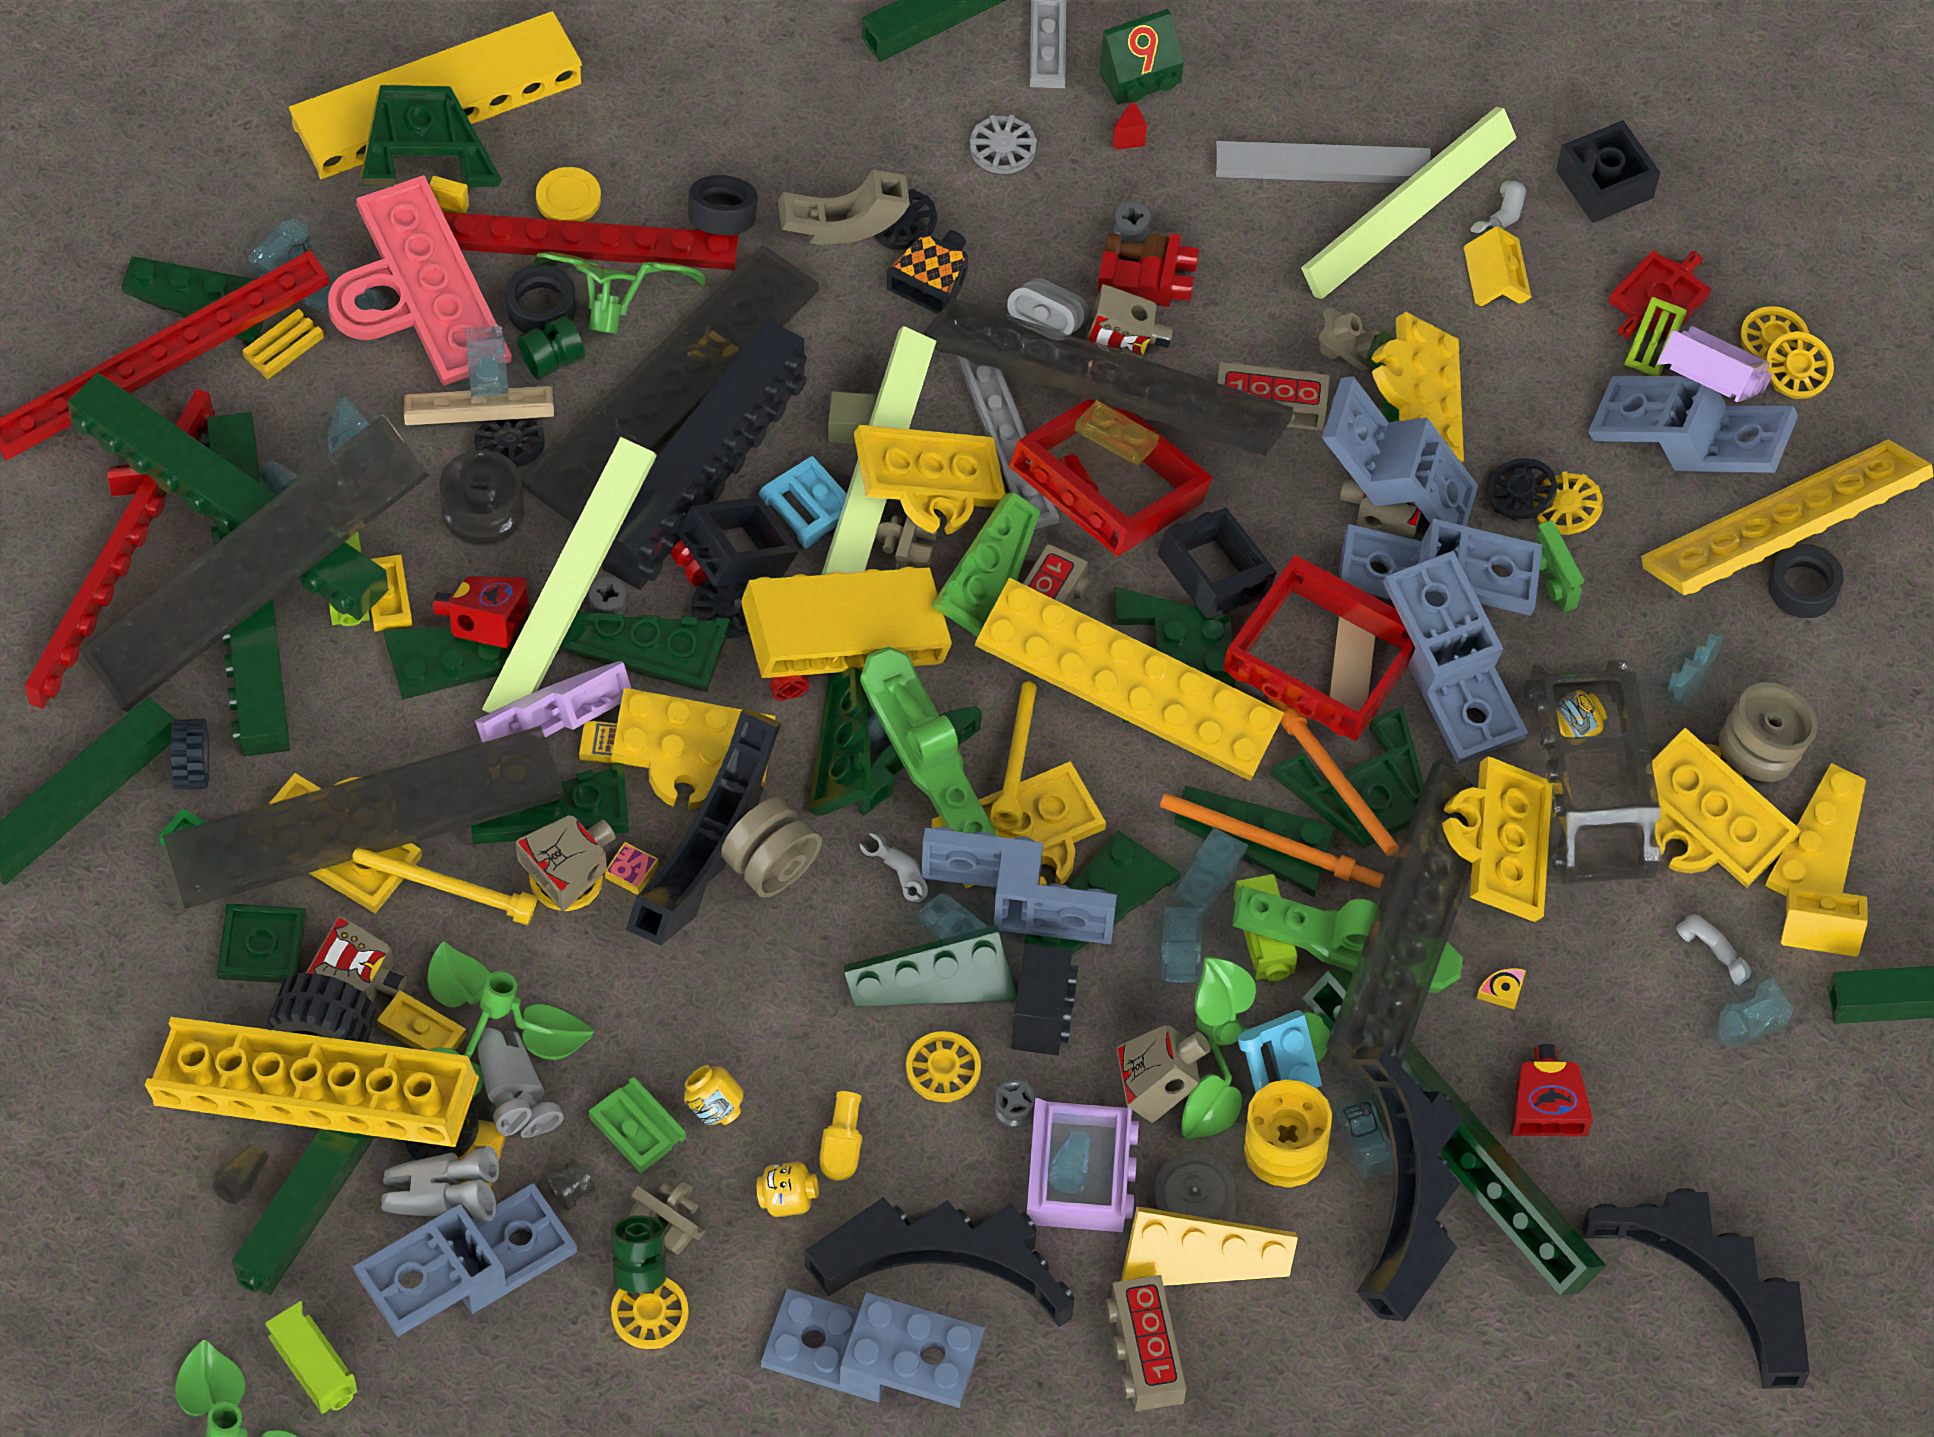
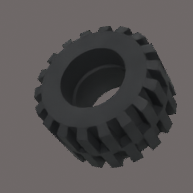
[266,973,377,1043]

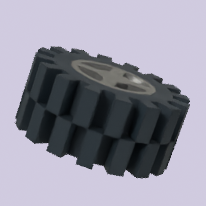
[170,719,210,789]

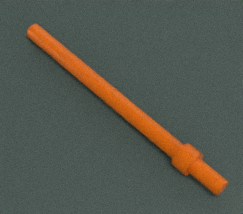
[1268,697,1399,856]
[1160,792,1385,889]

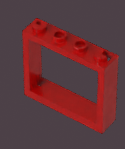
[1009,389,1213,557]
[1223,555,1416,742]

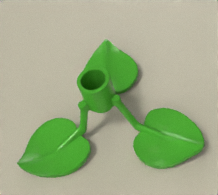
[533,252,705,334]
[427,941,594,1098]
[1181,957,1332,1139]
[175,1340,298,1437]

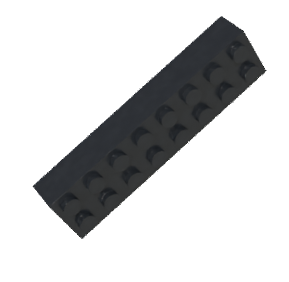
[602,319,807,590]

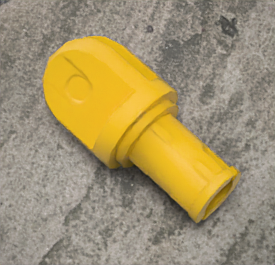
[819,1091,863,1181]

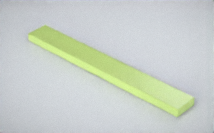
[1301,107,1517,299]
[821,326,936,575]
[482,437,657,713]

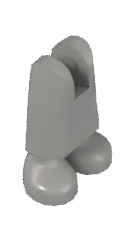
[477,1028,564,1138]
[381,1146,499,1222]

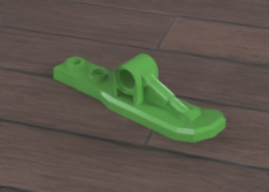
[860,646,998,837]
[1232,885,1463,993]

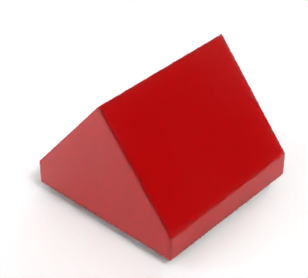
[1113,102,1147,150]
[107,464,146,497]

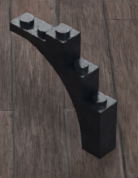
[626,707,781,946]
[1351,1047,1463,1321]
[1583,1188,1810,1389]
[805,1197,1074,1327]

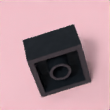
[1556,120,1660,223]
[1011,943,1079,1056]

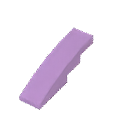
[475,661,631,758]

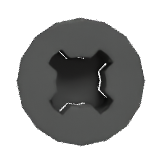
[1113,201,1151,243]
[589,576,627,617]
[994,1080,1035,1129]

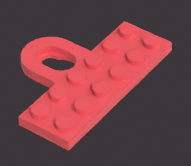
[328,175,512,386]

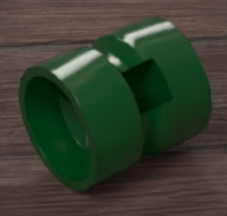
[517,315,585,380]
[611,1215,666,1293]

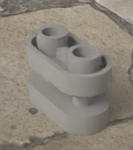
[1007,278,1089,339]

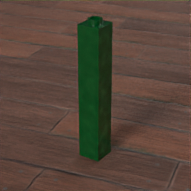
[861,0,1006,62]
[0,696,175,885]
[1827,966,1934,1024]
[232,1129,376,1295]

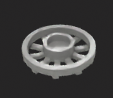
[969,115,1037,174]

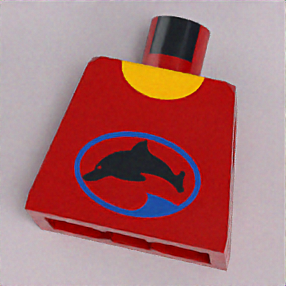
[433,576,529,648]
[1511,1044,1593,1136]

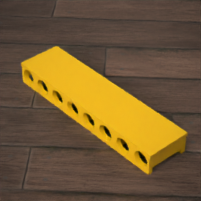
[288,11,582,179]
[145,1017,479,1147]

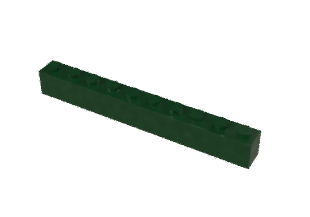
[67,372,389,621]
[201,412,290,757]
[1303,971,1606,1296]

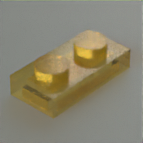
[1075,401,1159,466]

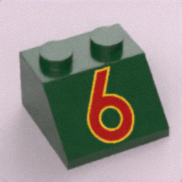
[1099,9,1184,105]

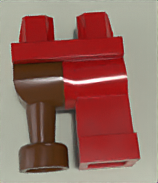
[1097,232,1199,307]

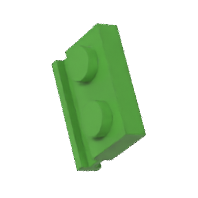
[1534,520,1584,612]
[589,1077,686,1173]

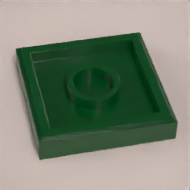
[217,904,306,983]

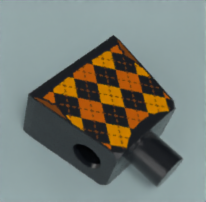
[887,230,968,319]

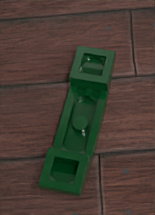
[859,706,982,816]

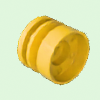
[1244,1079,1332,1188]

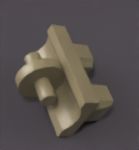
[1319,307,1380,371]
[876,515,941,570]
[628,1181,706,1254]

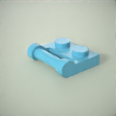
[758,456,847,549]
[1237,1010,1322,1097]

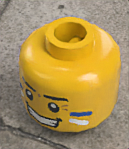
[756,1161,819,1217]

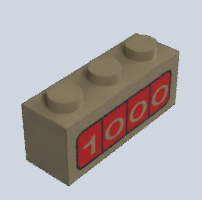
[1213,362,1330,431]
[1023,544,1091,609]
[1105,1275,1186,1411]

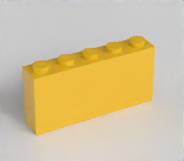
[741,567,952,678]

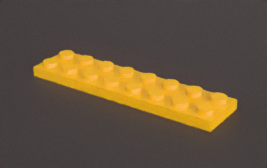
[1641,439,1934,596]
[975,578,1284,781]

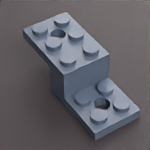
[1322,376,1478,526]
[1588,376,1798,473]
[1338,518,1542,616]
[1383,550,1528,765]
[922,827,1117,945]
[353,1183,577,1337]
[761,1288,985,1408]

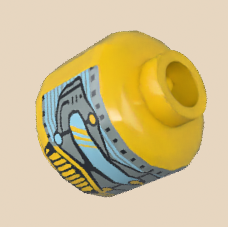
[1547,690,1607,747]
[684,1065,744,1125]

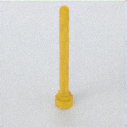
[990,680,1037,831]
[352,848,538,926]

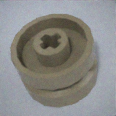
[1718,682,1818,782]
[721,797,822,897]

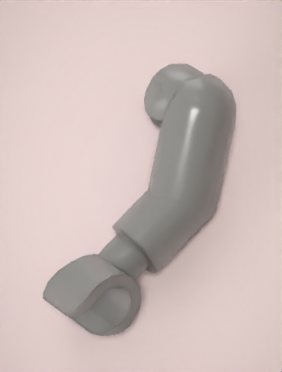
[1470,180,1526,233]
[860,833,928,902]
[1676,914,1751,986]

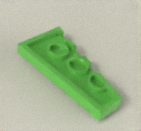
[931,492,1041,637]

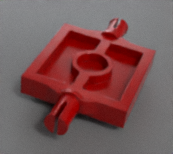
[1608,250,1712,341]

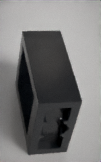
[676,497,799,587]
[1157,507,1277,619]

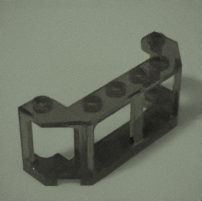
[1524,659,1660,884]

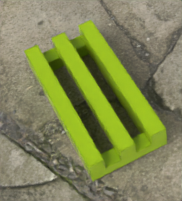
[1624,297,1687,376]

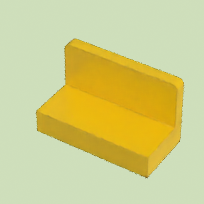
[1464,226,1532,306]
[1781,885,1868,957]

